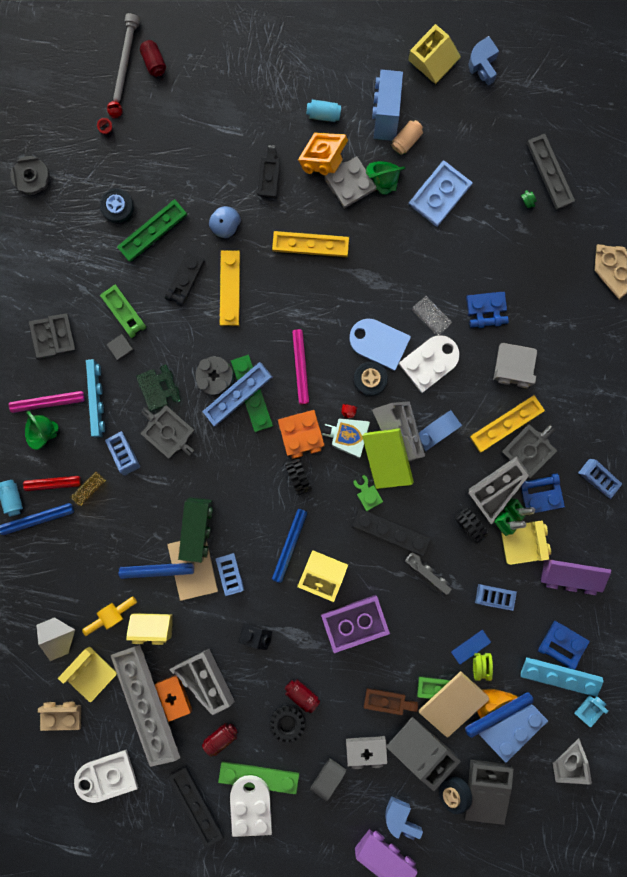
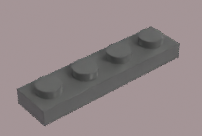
[527,134,575,210]

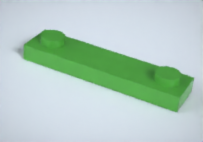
[218,761,299,794]

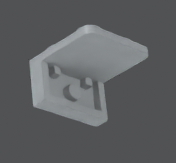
[493,343,537,388]

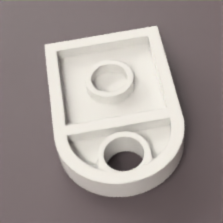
[398,336,459,393]
[74,750,139,803]
[230,775,272,837]

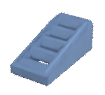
[105,431,140,475]
[579,459,622,499]
[216,553,245,596]
[475,584,517,611]

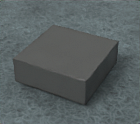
[106,334,133,361]

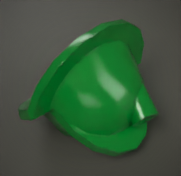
[366,161,406,194]
[25,411,59,450]

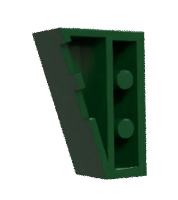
[178,497,213,563]

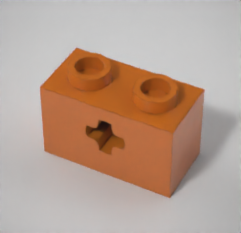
[155,675,193,722]

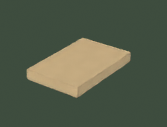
[167,541,218,601]
[419,671,489,738]

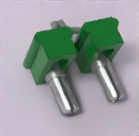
[494,498,535,536]

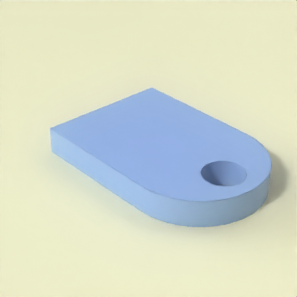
[349,319,411,371]

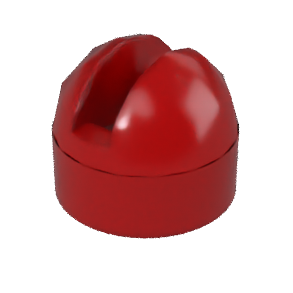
[107,101,123,118]
[97,118,112,134]
[341,404,358,419]

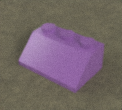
[541,560,611,595]
[355,829,418,877]

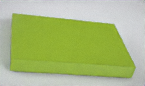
[362,428,414,489]

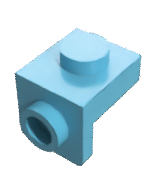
[574,696,608,727]

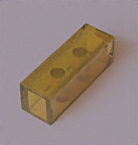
[70,471,106,506]

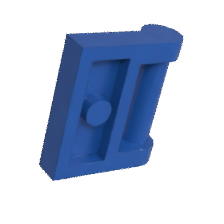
[520,473,565,513]
[538,621,590,670]

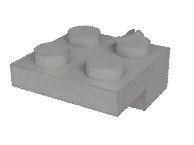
[325,156,377,208]

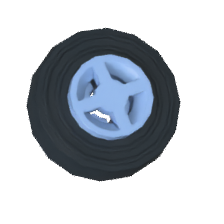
[100,189,134,223]

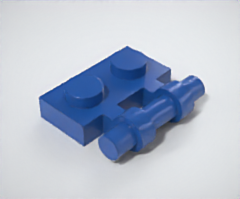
[466,292,509,328]

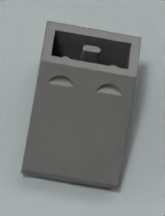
[386,717,461,791]
[465,760,513,825]

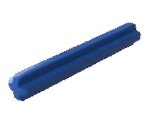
[0,503,74,535]
[272,509,307,583]
[119,563,194,578]
[465,692,533,737]

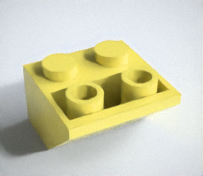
[408,24,461,84]
[298,550,348,602]
[126,613,173,645]

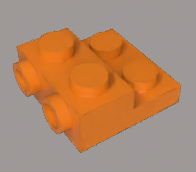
[278,410,324,459]

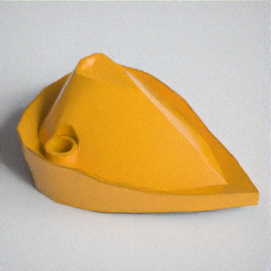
[477,689,518,718]

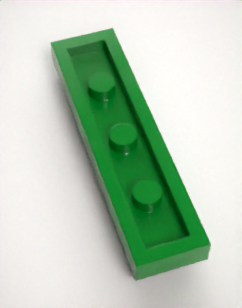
[117,199,187,262]
[231,354,273,433]

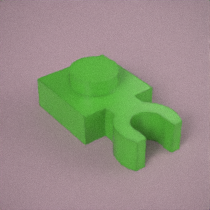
[353,475,383,511]

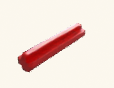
[23,476,81,491]

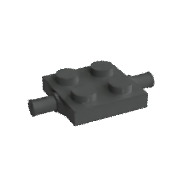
[140,405,195,459]
[502,424,557,478]

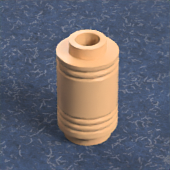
[391,120,423,155]

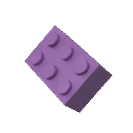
[321,595,390,653]

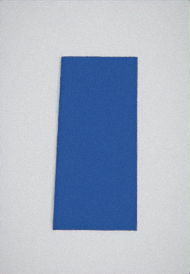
[451,630,491,664]

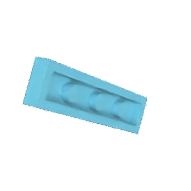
[86,359,105,438]
[521,657,603,697]

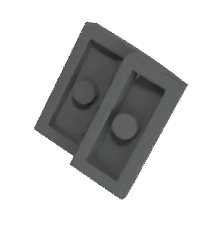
[29,313,75,359]

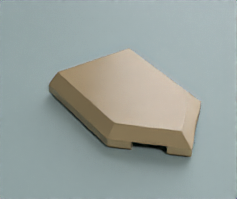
[595,244,627,299]

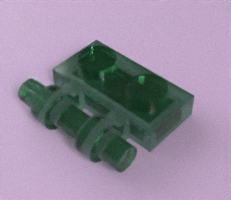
[136,365,181,412]

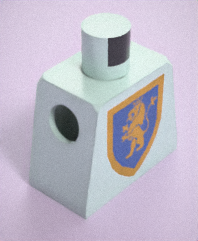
[323,419,370,459]

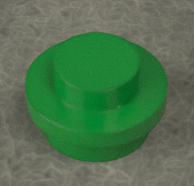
[521,190,537,208]

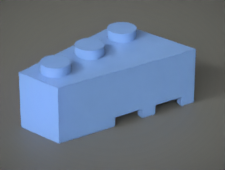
[372,70,403,141]
[479,704,548,762]

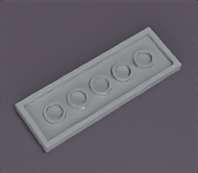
[110,645,180,767]

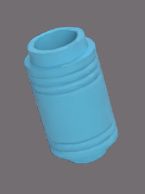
[306,100,341,122]
[0,480,23,517]

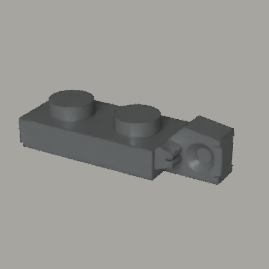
[404,552,452,596]

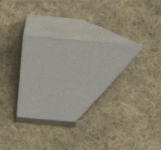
[37,617,75,661]
[553,738,592,784]

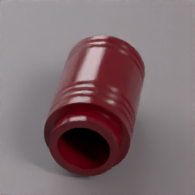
[140,40,166,77]
[285,679,320,713]
[202,723,238,757]

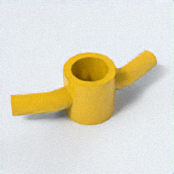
[82,596,137,636]

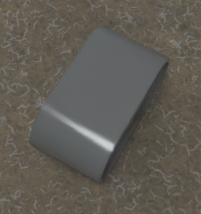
[310,759,347,802]

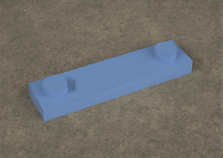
[202,362,273,426]

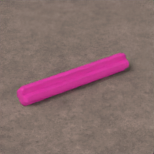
[292,329,309,404]
[9,391,85,413]

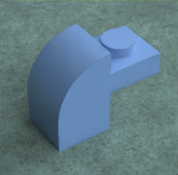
[469,36,499,85]
[419,410,462,452]
[385,796,423,840]

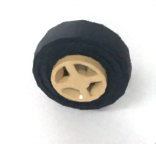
[354,362,388,396]
[439,777,472,814]

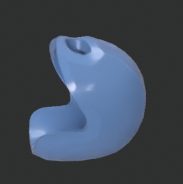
[209,206,241,239]

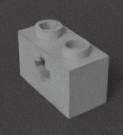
[346,736,387,769]

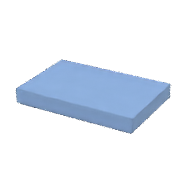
[408,160,473,227]

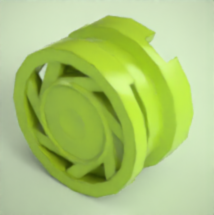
[473,653,493,681]

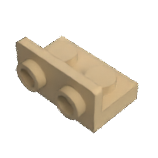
[38,702,81,731]

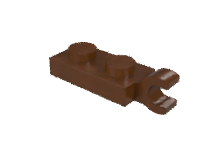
[364,688,418,715]

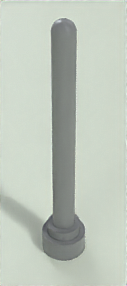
[113,13,140,103]

